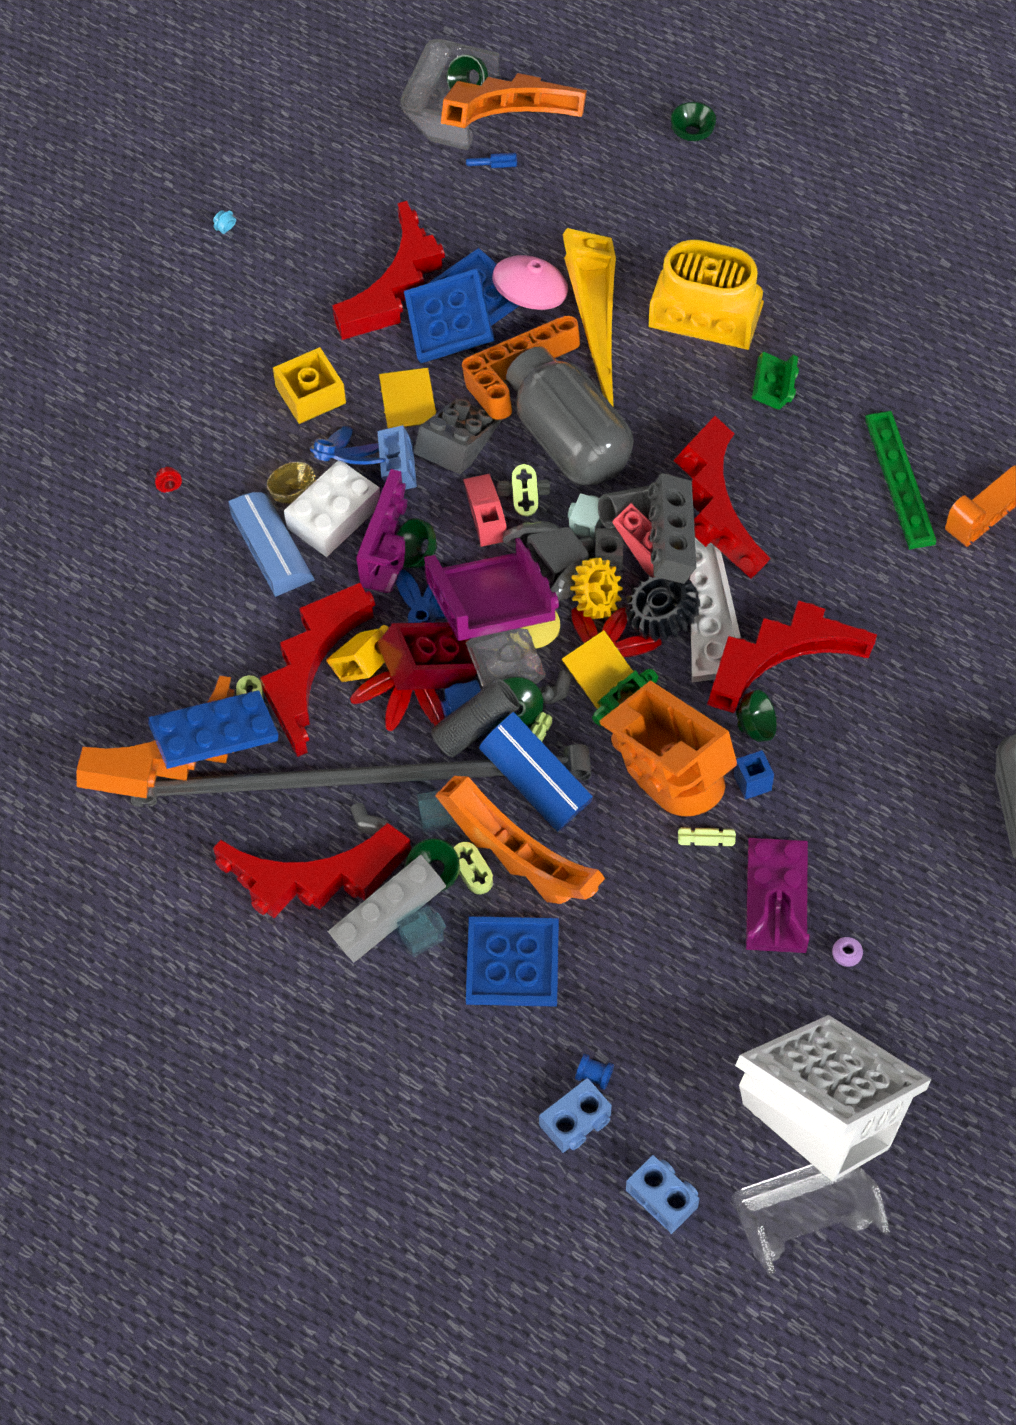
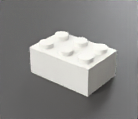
[284,460,380,557]

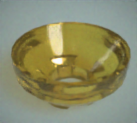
[267,462,316,504]

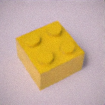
[273,347,346,424]

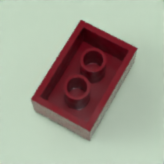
[377,622,482,690]

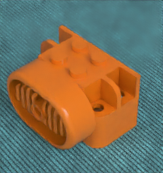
[600,680,737,817]

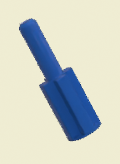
[466,152,517,168]

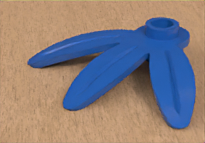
[310,426,386,465]
[396,569,446,623]

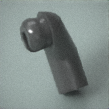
[539,670,572,705]
[350,803,389,835]

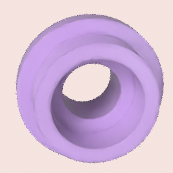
[832,937,863,967]

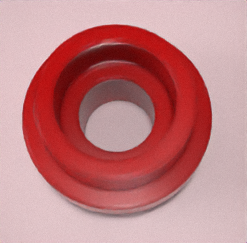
[155,467,182,493]

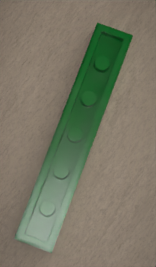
[865,411,937,550]

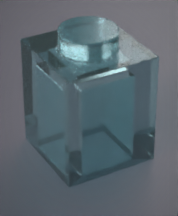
[417,790,458,832]
[397,906,446,958]

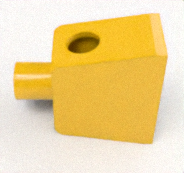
[326,625,389,682]

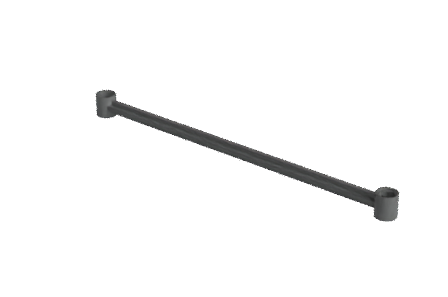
[131,744,591,807]

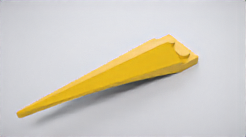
[563,228,616,407]

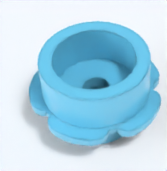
[213,210,236,234]

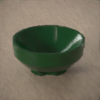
[447,54,488,90]
[671,102,716,141]
[396,518,437,568]
[736,690,777,742]
[406,839,460,892]

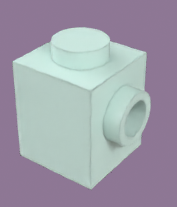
[568,493,602,541]

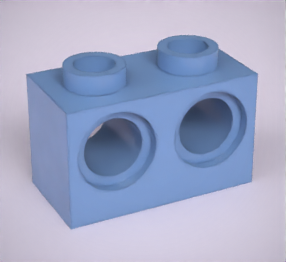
[377,425,417,490]
[539,1078,612,1153]
[626,1155,700,1234]

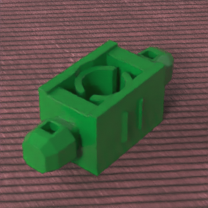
[592,669,658,726]

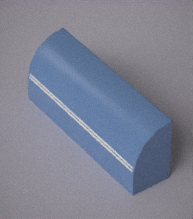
[228,492,315,597]

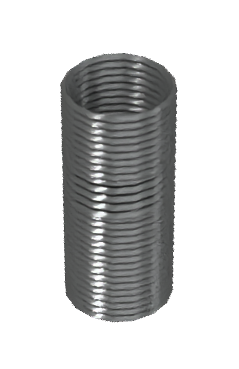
[598,485,651,529]
[431,679,520,757]

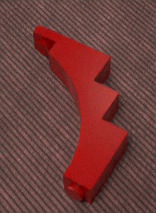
[260,583,375,757]

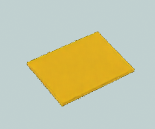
[379,368,436,429]
[561,630,634,709]

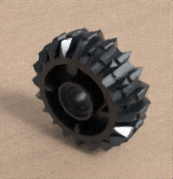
[625,575,701,642]

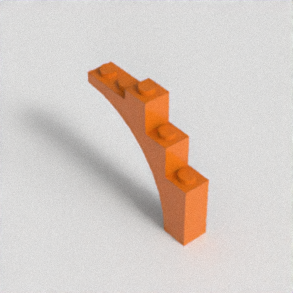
[441,73,587,128]
[76,676,235,798]
[435,776,605,904]

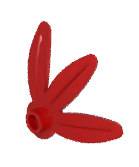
[571,607,662,658]
[350,671,444,731]

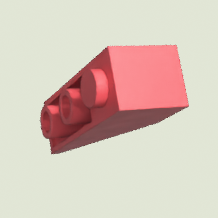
[463,474,506,547]
[612,504,655,577]

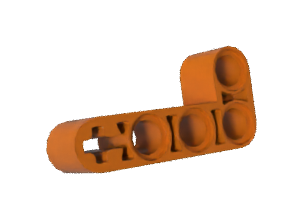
[945,465,1016,547]

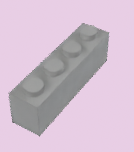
[327,855,446,963]

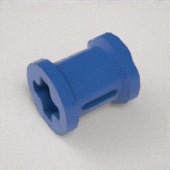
[575,1054,614,1090]

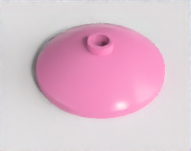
[492,255,568,310]

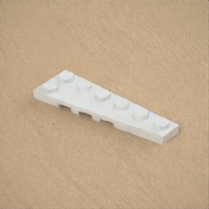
[689,538,741,682]

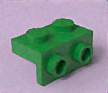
[752,351,799,410]

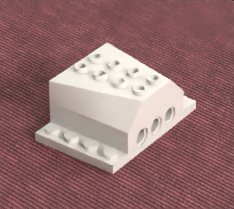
[735,1015,931,1182]

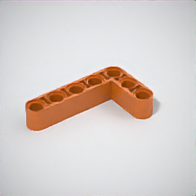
[462,316,580,420]

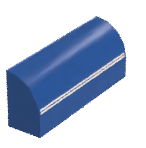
[479,712,593,832]

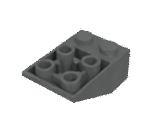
[414,398,502,474]

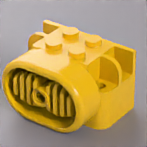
[648,240,764,350]

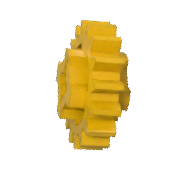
[570,558,623,619]

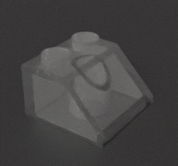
[466,628,546,689]

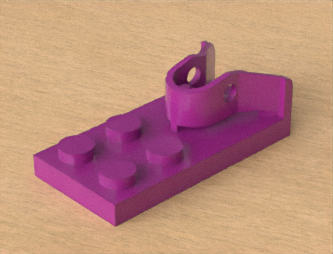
[356,469,407,593]
[746,838,809,953]

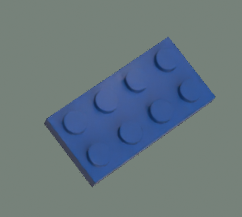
[149,690,278,769]

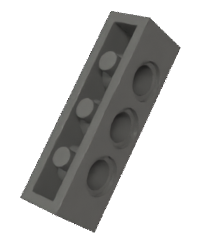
[648,473,697,584]

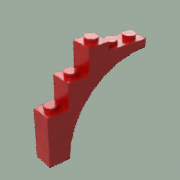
[332,201,445,340]
[674,416,771,579]
[707,600,877,713]
[213,823,411,918]

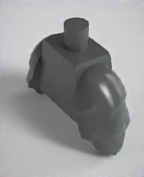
[503,521,595,602]

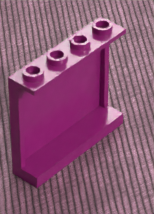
[425,538,559,641]

